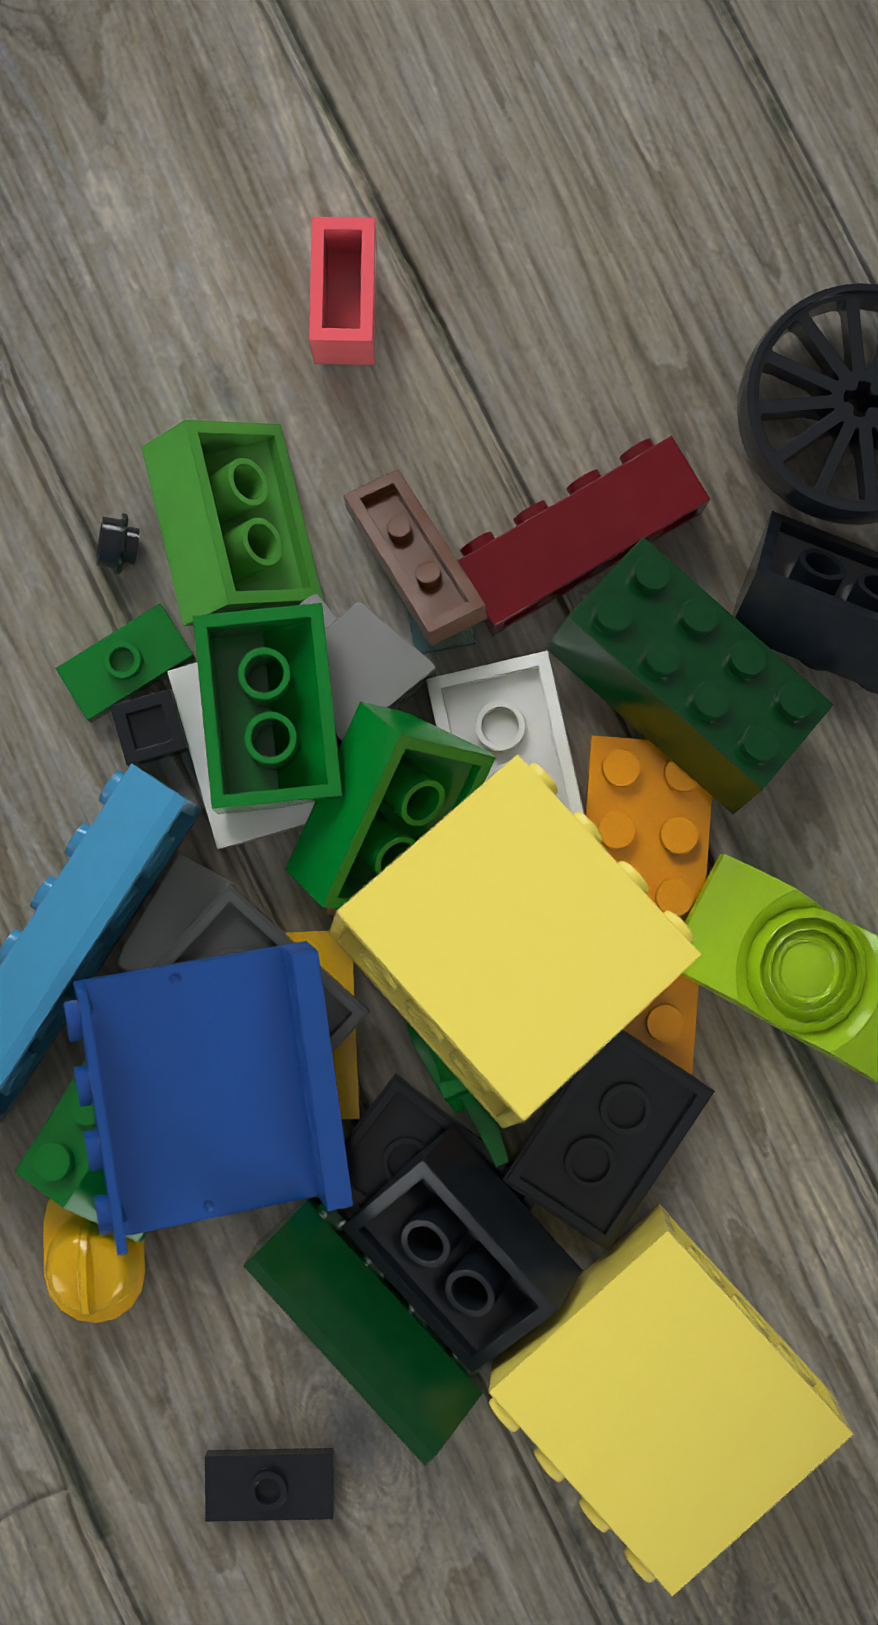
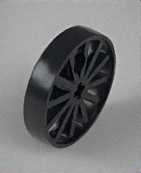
[737,283,878,525]

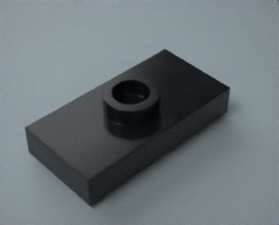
[205,1448,334,1522]

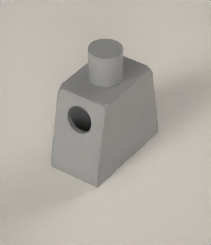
[299,594,436,743]

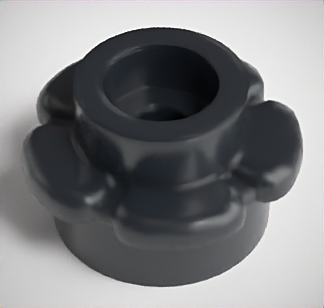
[96,513,139,574]

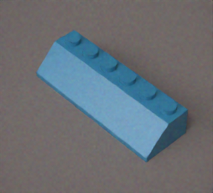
[0,764,204,1123]

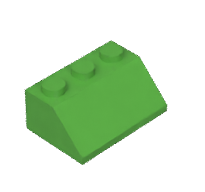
[141,420,323,626]

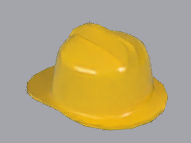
[43,1199,145,1323]

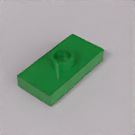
[55,603,196,723]

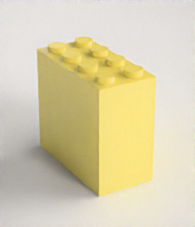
[329,754,701,1128]
[489,1203,853,1596]

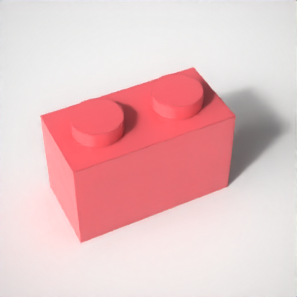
[309,217,377,365]

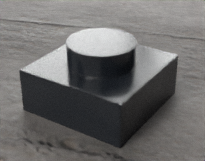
[110,688,189,767]

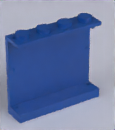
[63,941,353,1255]

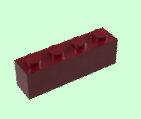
[457,435,710,636]

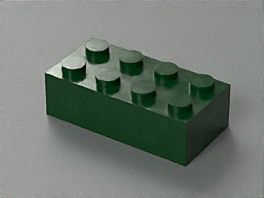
[546,537,834,814]

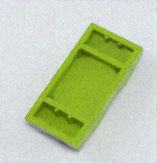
[680,854,878,1084]

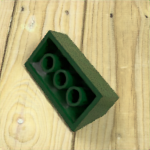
[243,1197,483,1466]

